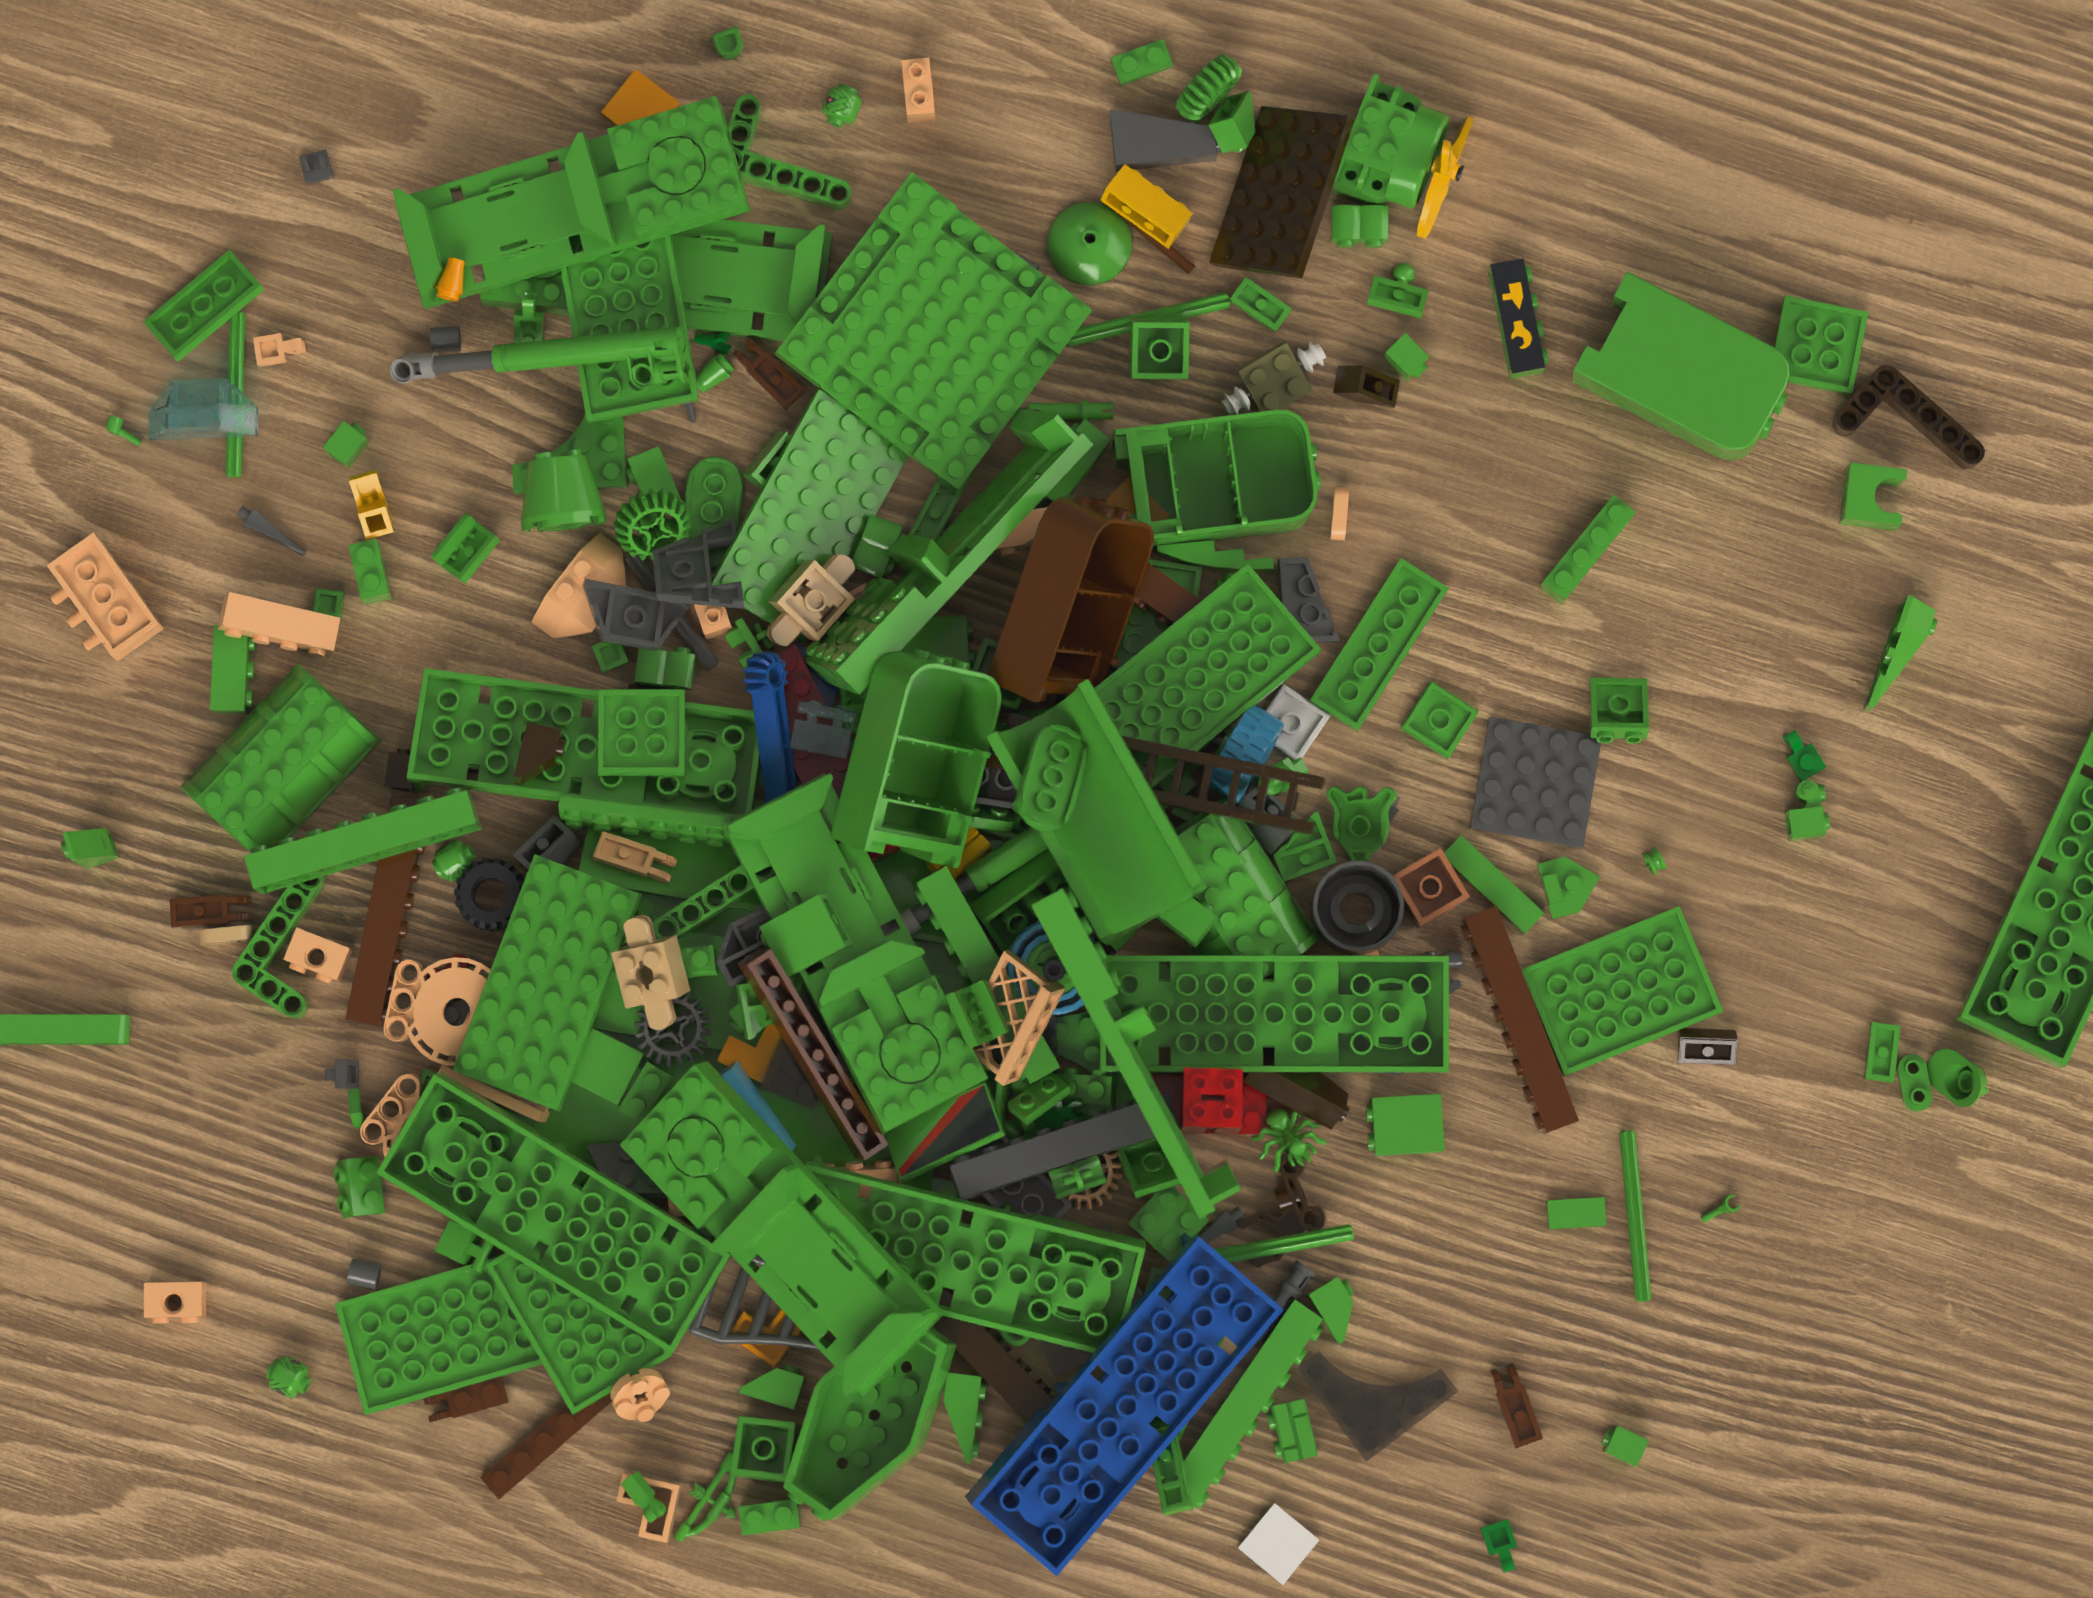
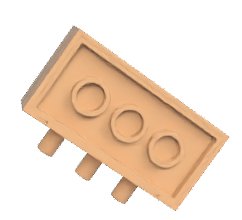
[47,532,164,661]

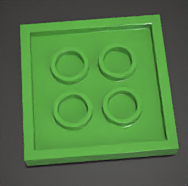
[1774,295,1868,396]
[598,689,685,776]

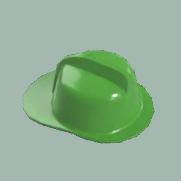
[1928,1049,1989,1107]

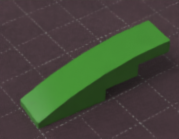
[1157,540,1274,574]

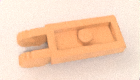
[593,831,677,883]

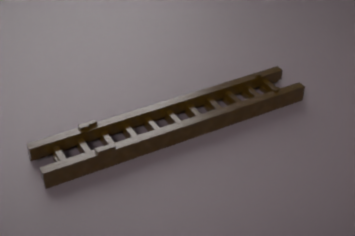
[985,711,1326,836]

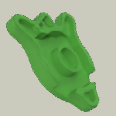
[1326,786,1397,862]

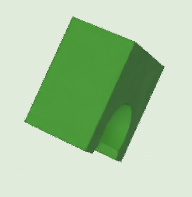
[1839,463,1907,531]

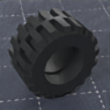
[454,857,525,932]

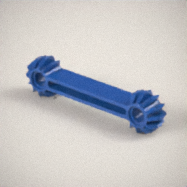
[742,652,797,803]

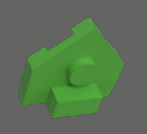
[1537,857,1600,920]

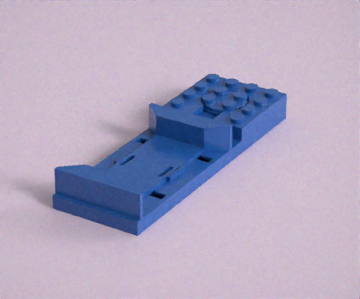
[965,1232,1284,1576]

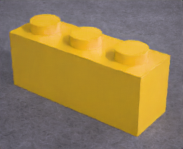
[1100,164,1193,249]

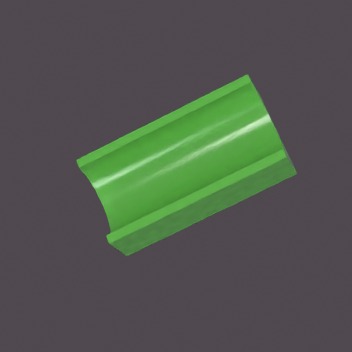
[987,679,1208,945]

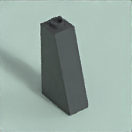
[1110,110,1221,172]

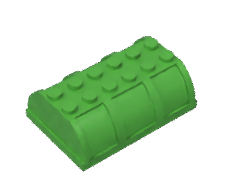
[181,664,382,853]
[1174,797,1320,979]

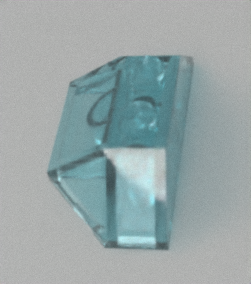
[148,378,258,440]

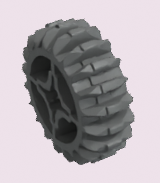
[634,992,712,1067]

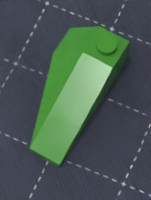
[1864,595,1938,711]

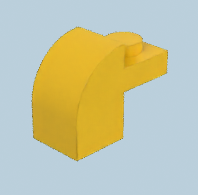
[349,470,394,540]

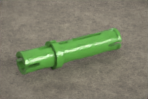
[1028,400,1114,422]

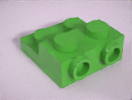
[1589,678,1649,744]
[1055,1068,1117,1131]
[1117,1137,1181,1198]

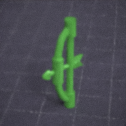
[673,1451,736,1543]

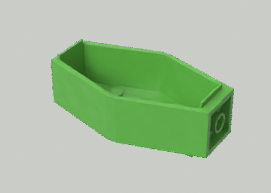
[783,1327,957,1521]

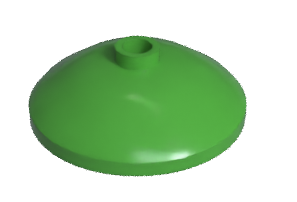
[1048,202,1132,286]

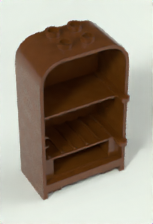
[987,494,1154,702]

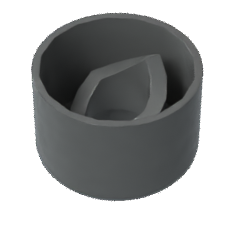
[1311,861,1404,955]

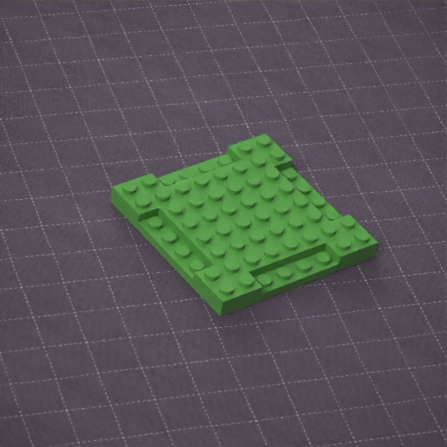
[774,172,1092,492]

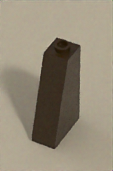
[1243,1047,1349,1130]

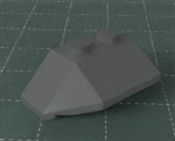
[717,907,770,987]

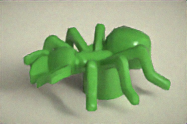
[1251,1108,1326,1172]

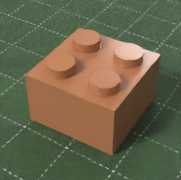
[1393,848,1470,929]

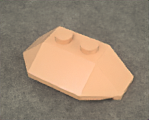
[531,533,627,639]

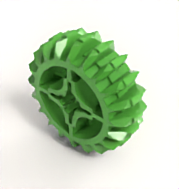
[1176,54,1242,123]
[614,487,691,561]

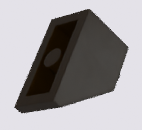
[1333,365,1400,408]
[514,722,566,785]

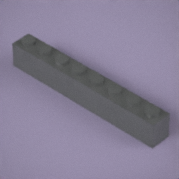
[948,1093,1180,1200]

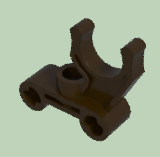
[1238,1152,1327,1268]

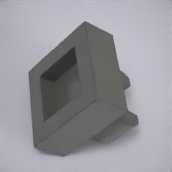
[299,149,334,186]
[325,1059,359,1090]

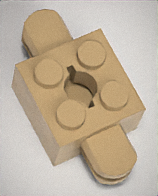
[767,554,855,646]
[611,915,691,1030]

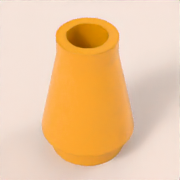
[435,257,465,302]

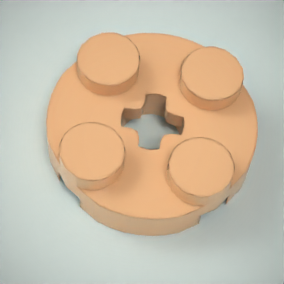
[610,1368,670,1422]

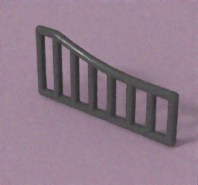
[689,1255,832,1352]

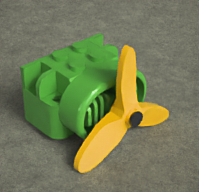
[1333,73,1474,239]

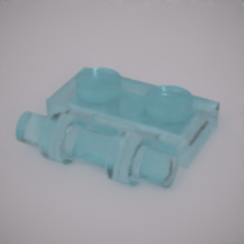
[790,701,856,760]

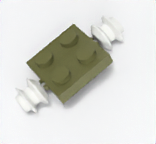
[1221,341,1326,415]

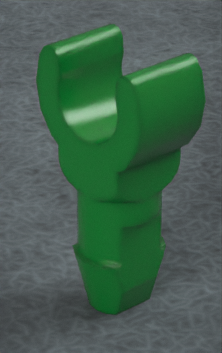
[694,332,732,354]

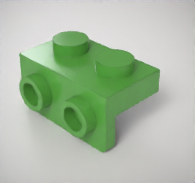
[431,513,500,584]
[946,979,1009,1049]
[334,1156,385,1219]

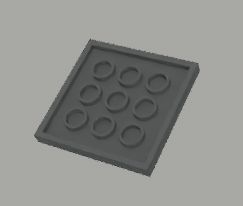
[1470,717,1601,849]

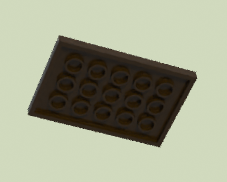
[1209,106,1354,279]

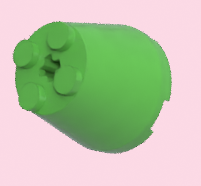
[521,450,607,532]

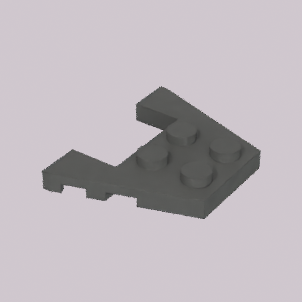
[652,518,745,609]

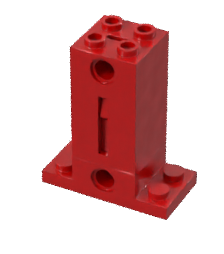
[1152,1068,1267,1135]

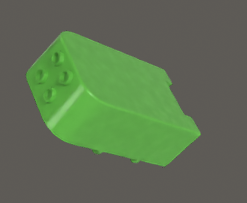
[1572,271,1790,461]
[1111,410,1321,549]
[830,648,1001,868]

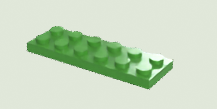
[1310,558,1449,732]
[558,795,732,847]

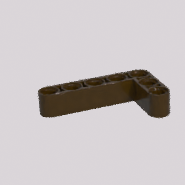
[1832,365,1985,469]

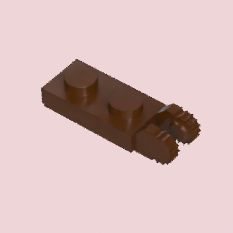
[732,338,806,411]
[170,894,252,928]
[1490,1363,1543,1448]
[424,1376,509,1423]

